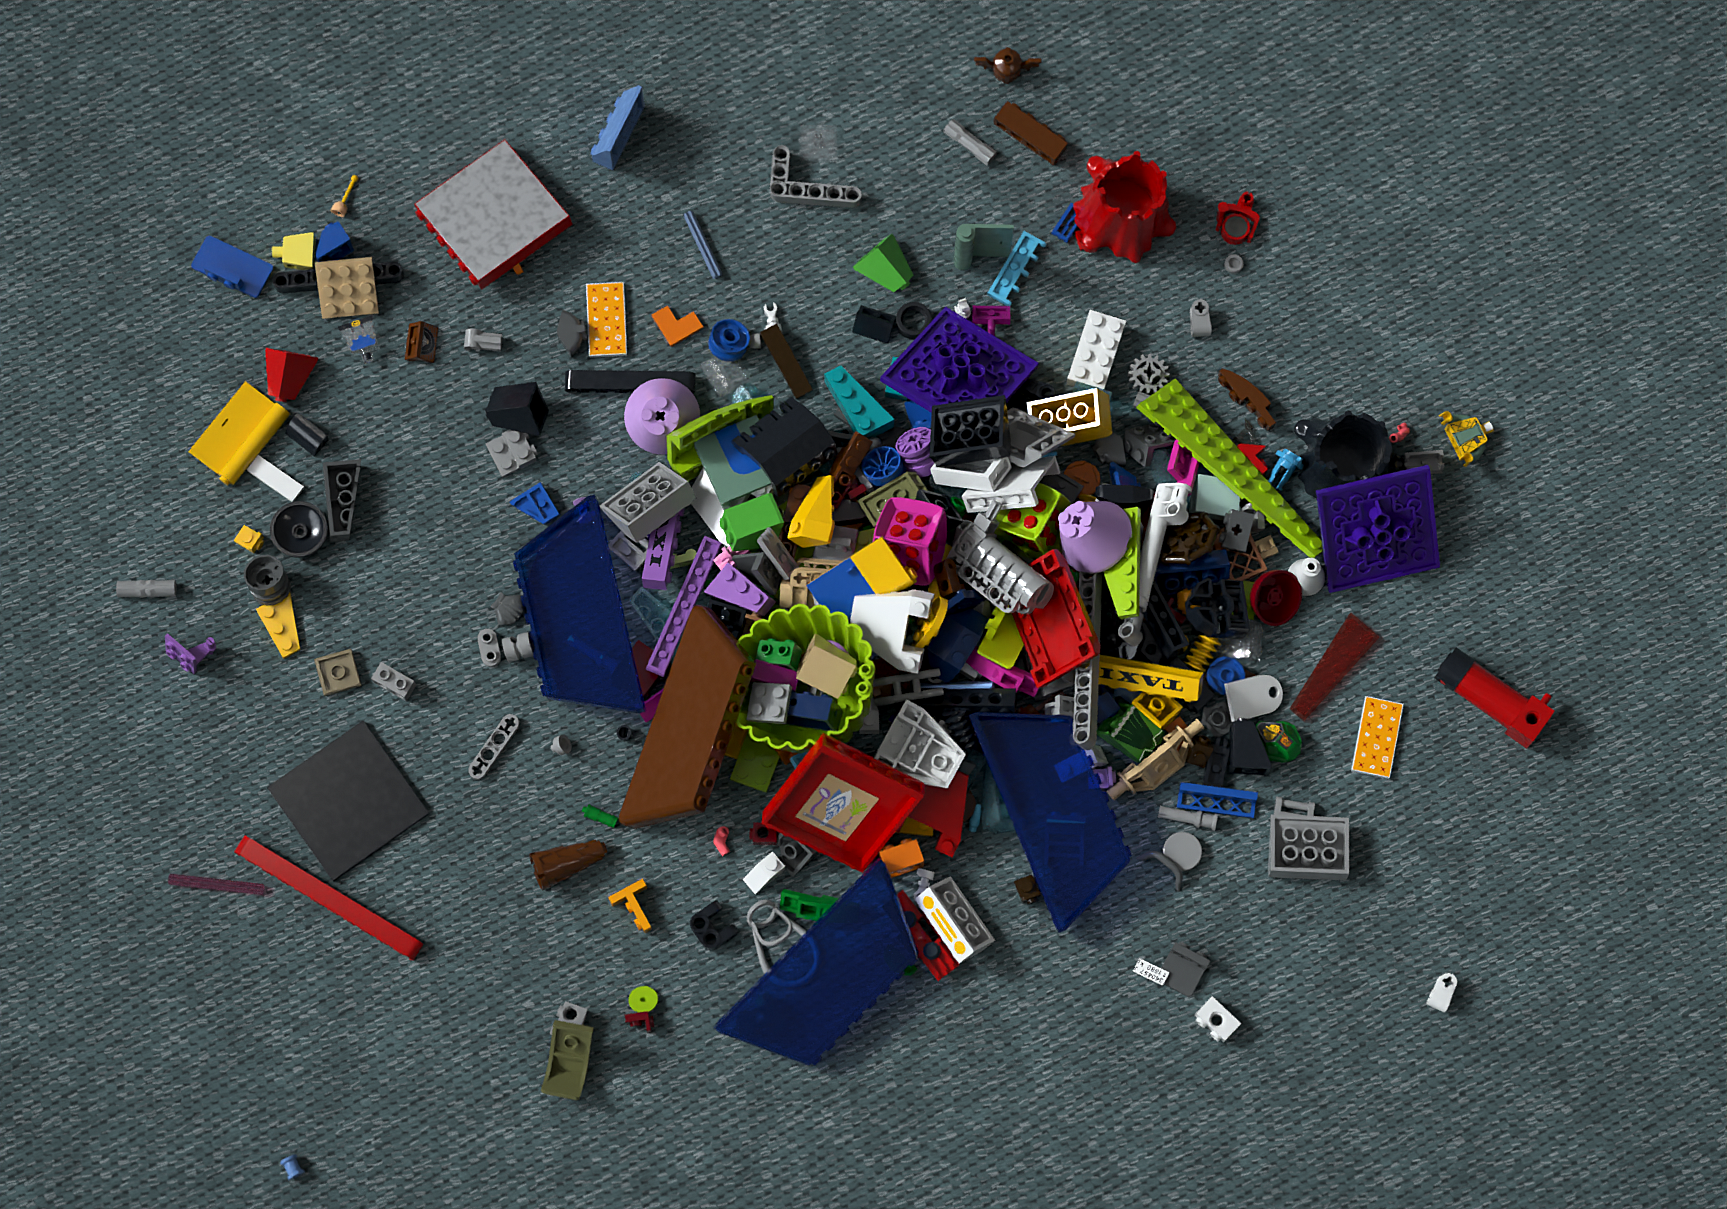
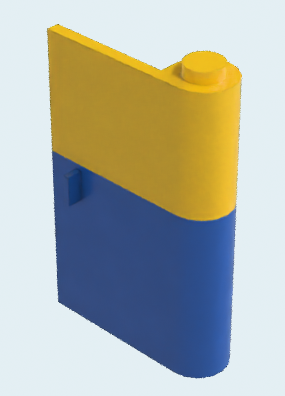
[806,536,917,624]

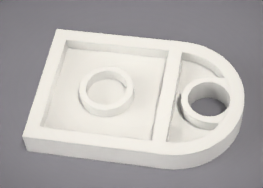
[1224,675,1283,722]

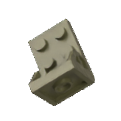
[858,472,928,529]

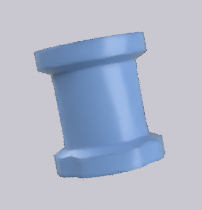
[280,1154,305,1180]

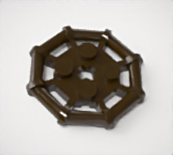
[1159,511,1220,566]

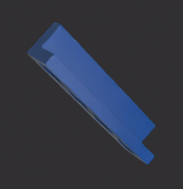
[1177,782,1258,818]

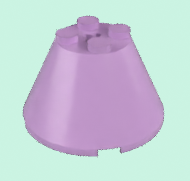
[624,378,700,454]
[1058,501,1132,574]

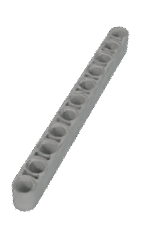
[1073,572,1103,750]

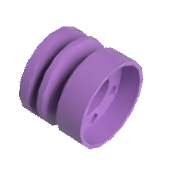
[895,427,934,478]

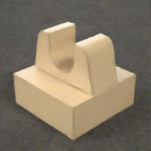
[1255,535,1279,560]

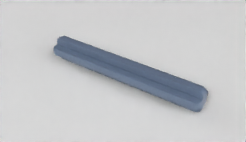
[684,211,722,279]

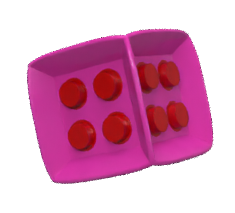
[873,497,947,586]

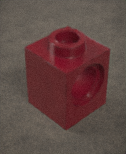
[749,822,777,845]

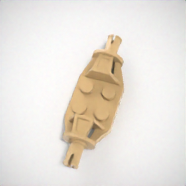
[1106,719,1204,801]

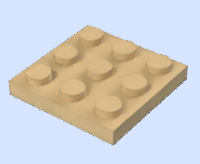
[315,257,379,319]

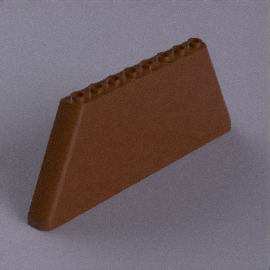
[619,605,756,829]

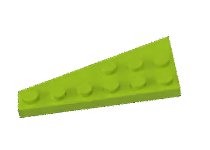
[1103,507,1141,619]

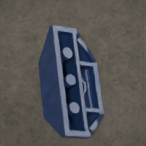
[926,608,988,684]

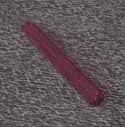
[168,874,265,895]

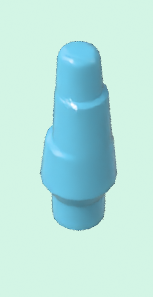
[969,804,981,832]

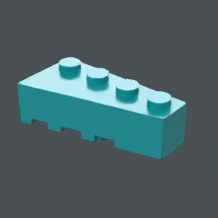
[824,365,894,439]

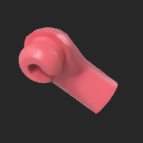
[1389,423,1410,443]
[713,826,730,857]

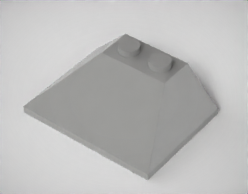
[1007,407,1075,467]

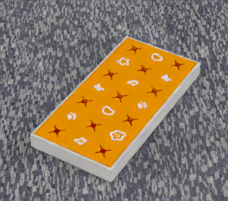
[586,282,627,358]
[1351,696,1403,779]

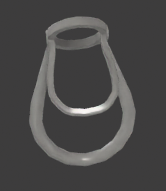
[746,900,821,988]

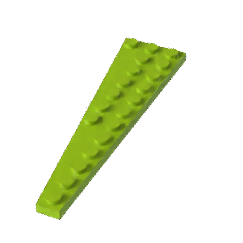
[1136,378,1323,558]

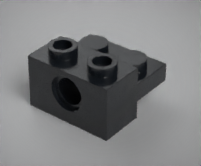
[708,597,749,640]

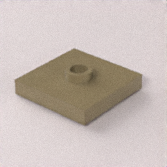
[314,649,362,696]

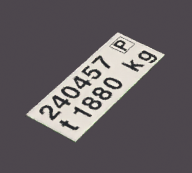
[1133,958,1169,985]

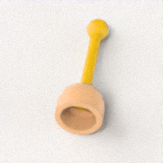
[331,175,358,217]

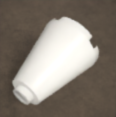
[1288,558,1325,596]

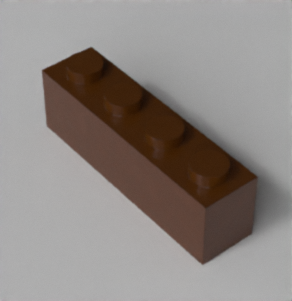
[994,101,1068,166]

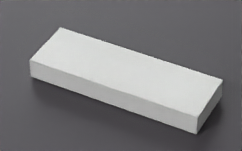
[247,455,304,502]

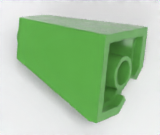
[853,233,913,292]

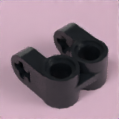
[690,900,740,951]

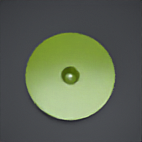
[628,986,658,1013]

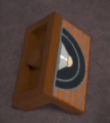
[405,321,438,363]

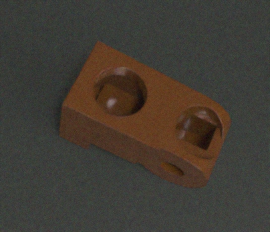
[934,558,965,598]

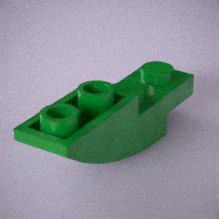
[779,889,860,923]

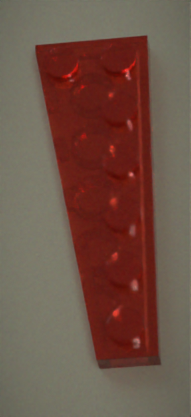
[1290,613,1379,722]

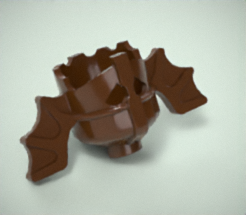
[974,47,1042,84]

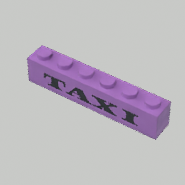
[642,508,684,590]

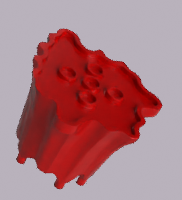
[1073,151,1176,263]

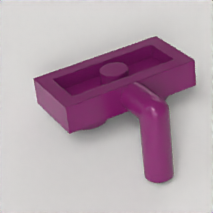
[972,306,1010,336]

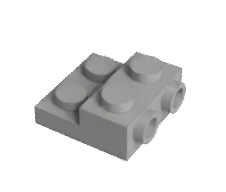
[486,430,538,478]

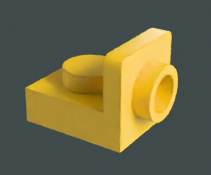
[234,525,264,553]

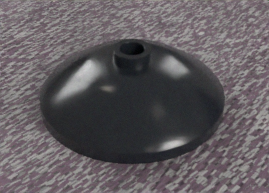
[270,501,328,558]

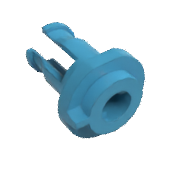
[1267,448,1304,491]

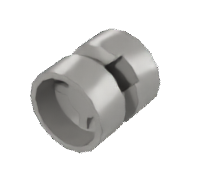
[502,632,535,663]

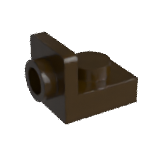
[1014,874,1041,905]

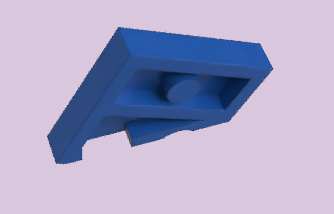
[510,482,561,525]

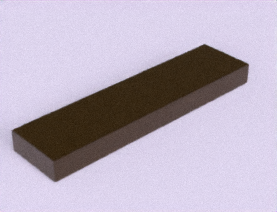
[760,323,813,399]

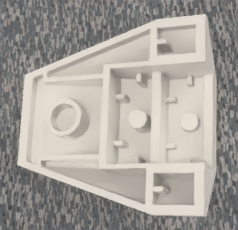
[874,699,966,789]

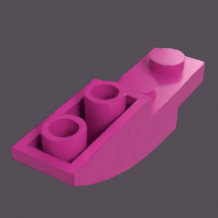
[966,646,1039,697]

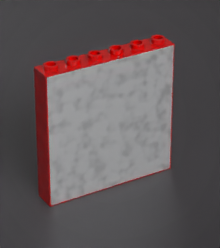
[414,139,572,290]

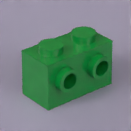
[755,638,802,671]

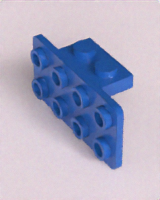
[191,236,273,298]

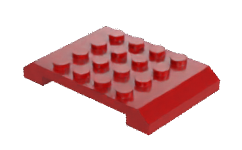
[1002,549,1101,688]

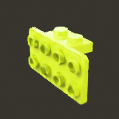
[977,605,1024,669]

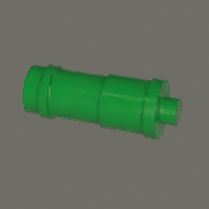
[582,804,618,828]

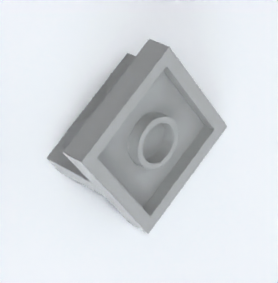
[812,525,859,561]

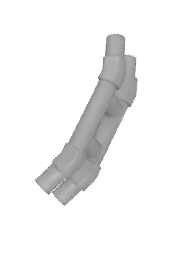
[873,668,944,706]

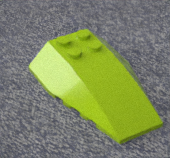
[667,395,774,481]

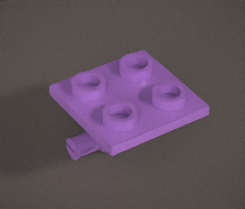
[165,633,216,674]

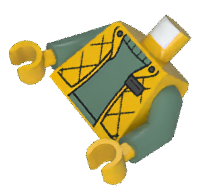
[1439,411,1494,467]

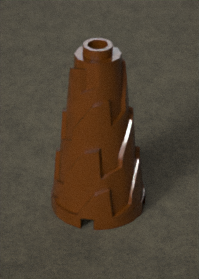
[529,839,607,891]

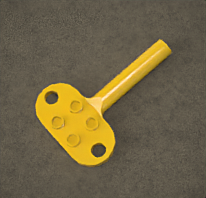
[912,544,952,648]

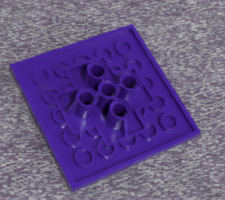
[880,306,1039,412]
[1316,465,1440,593]

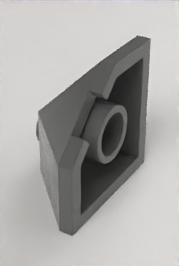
[777,833,819,877]

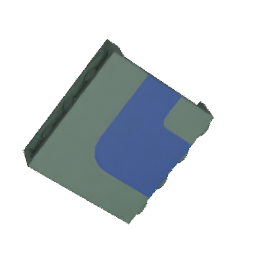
[694,415,771,510]

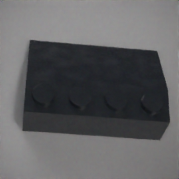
[930,395,1011,467]

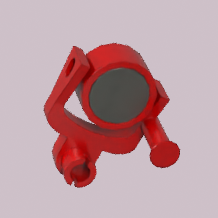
[1215,192,1260,245]

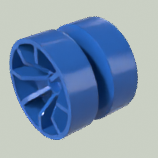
[862,446,907,490]

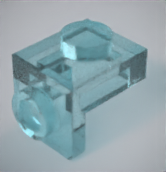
[727,383,760,404]

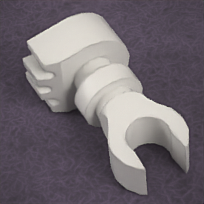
[954,298,971,319]
[764,303,782,332]
[914,868,935,901]

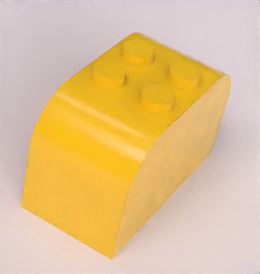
[1027,388,1112,446]

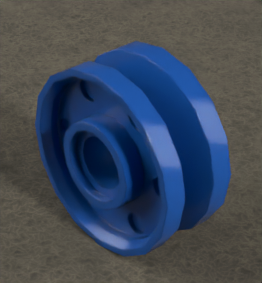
[708,319,750,361]

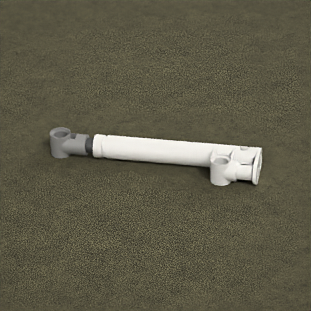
[1118,483,1192,646]

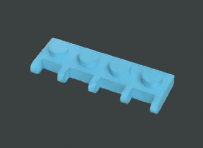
[987,231,1047,306]

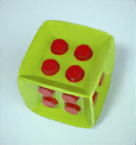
[994,483,1072,560]

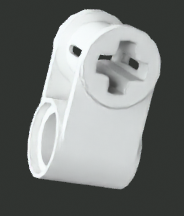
[1426,973,1457,1013]

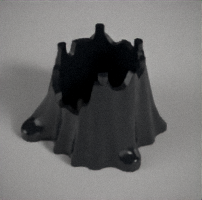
[1294,411,1404,499]

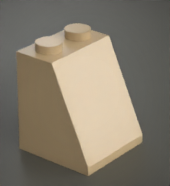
[796,634,858,699]

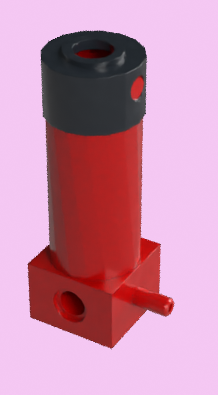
[1434,647,1555,749]

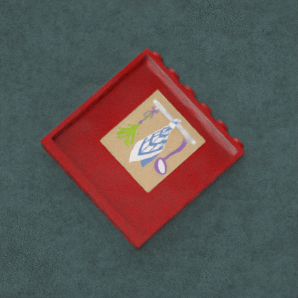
[762,733,925,873]

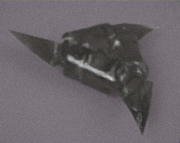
[1232,418,1261,446]

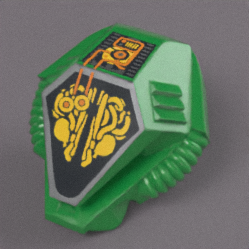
[1255,721,1302,763]

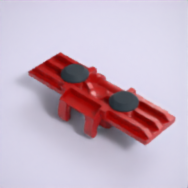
[881,890,960,981]

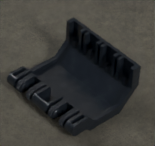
[731,397,838,498]

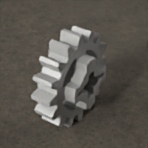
[1128,354,1170,395]

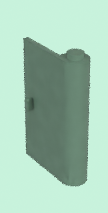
[953,224,1014,270]

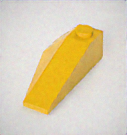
[787,475,835,548]

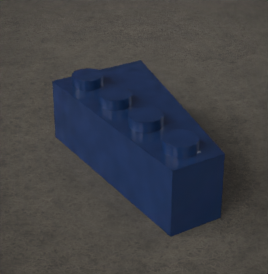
[1154,549,1230,596]

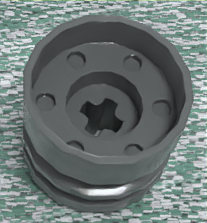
[244,555,291,606]

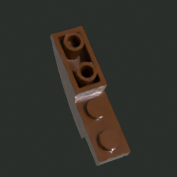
[1218,368,1276,431]
[828,431,873,509]
[779,484,811,559]

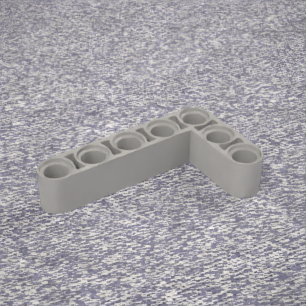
[770,145,862,208]

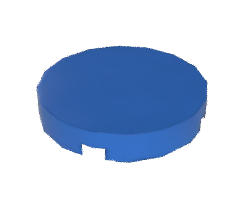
[1206,656,1245,695]

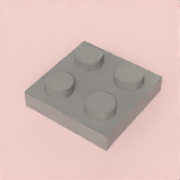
[747,682,792,724]

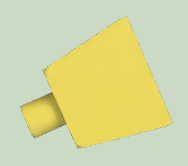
[272,232,316,270]

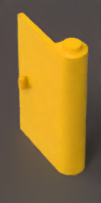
[188,381,290,486]

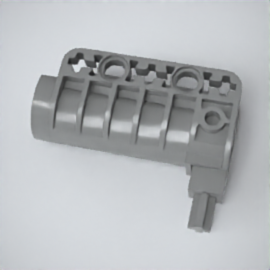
[946,500,1054,614]

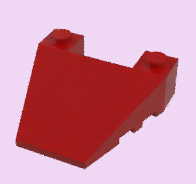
[896,770,969,857]

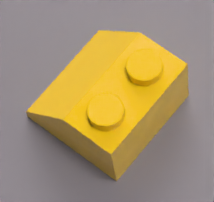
[1131,692,1183,730]

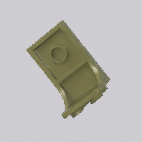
[541,1020,593,1100]

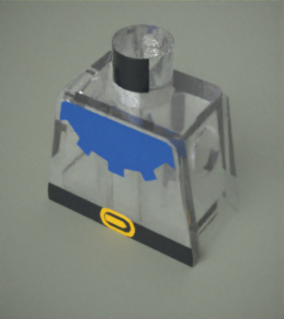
[338,315,379,364]

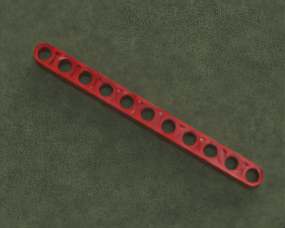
[234,835,424,961]

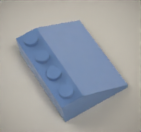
[591,85,645,170]

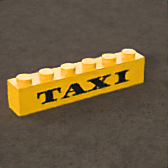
[1085,655,1203,702]

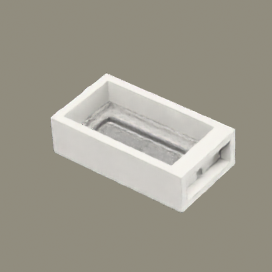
[930,457,1012,492]

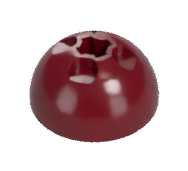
[1250,570,1302,626]

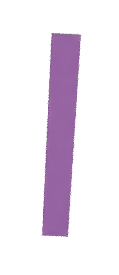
[646,535,722,677]

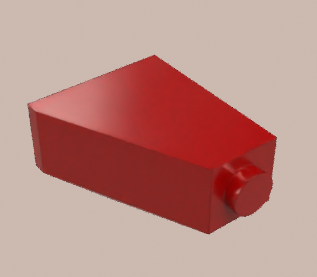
[265,348,318,402]

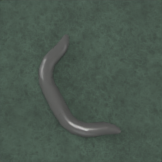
[1136,850,1183,892]

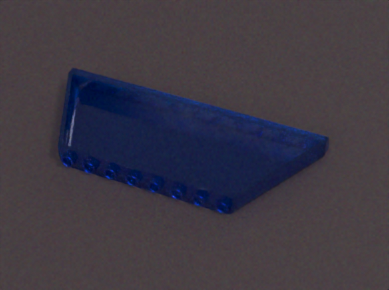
[513,494,646,714]
[969,712,1132,933]
[713,858,919,1066]

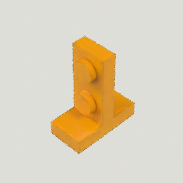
[608,879,652,933]

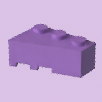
[704,562,776,616]

